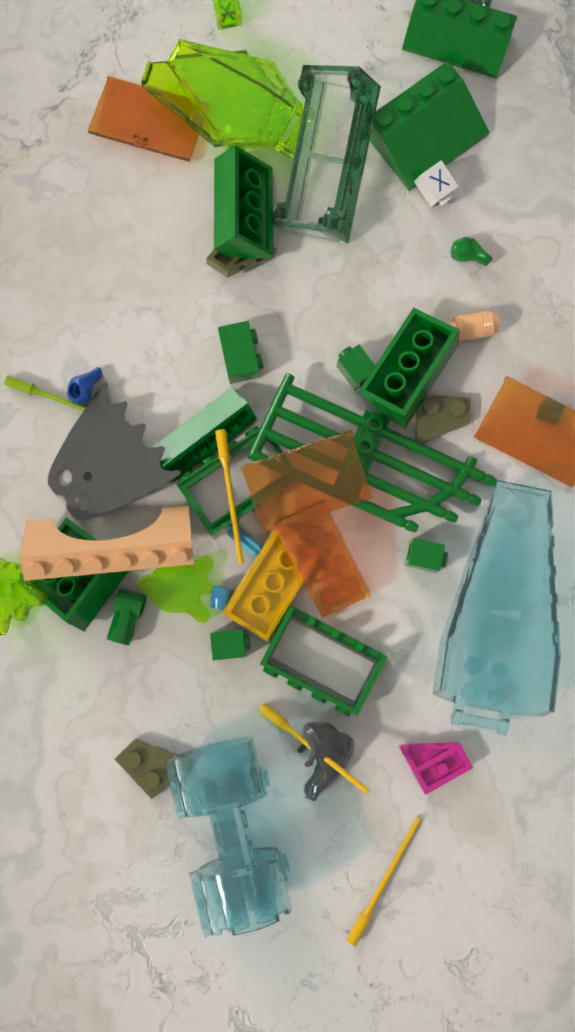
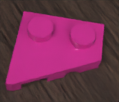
[399,742,473,795]

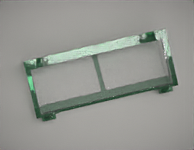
[272,65,381,244]

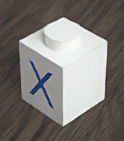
[414,160,459,207]

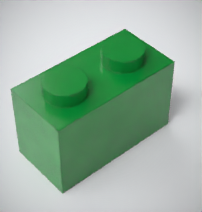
[218,321,264,384]

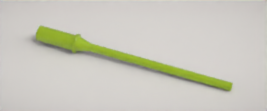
[4,375,130,425]

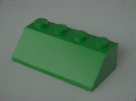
[402,0,517,79]
[214,145,274,259]
[358,307,460,428]

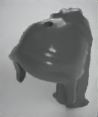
[297,722,355,801]

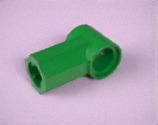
[107,588,147,646]

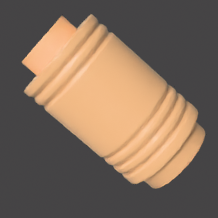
[448,310,499,342]

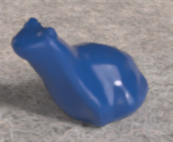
[67,367,103,405]

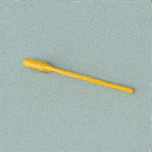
[215,429,244,564]
[259,703,370,795]
[346,817,421,946]

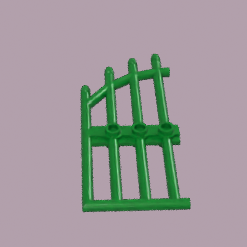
[247,373,497,533]

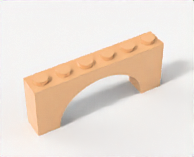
[19,505,194,581]

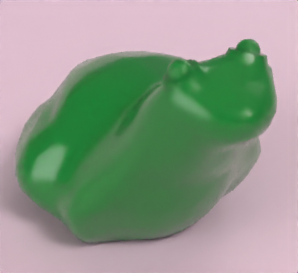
[450,237,493,266]

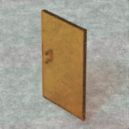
[88,76,210,162]
[474,376,575,488]
[240,430,372,533]

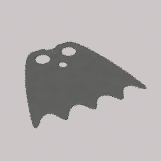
[48,382,181,520]

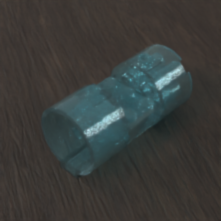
[164,737,292,937]

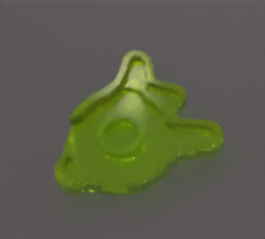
[139,556,214,623]
[0,557,47,636]

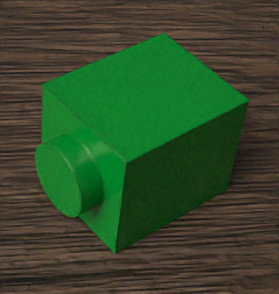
[336,344,375,390]
[405,538,448,573]
[210,629,251,660]

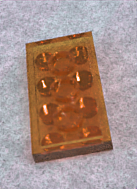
[274,499,371,618]

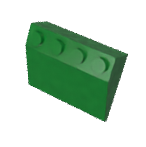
[364,61,490,191]

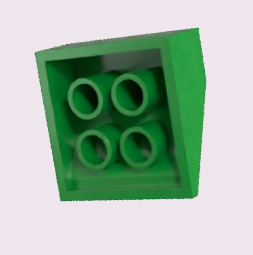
[18,518,129,632]

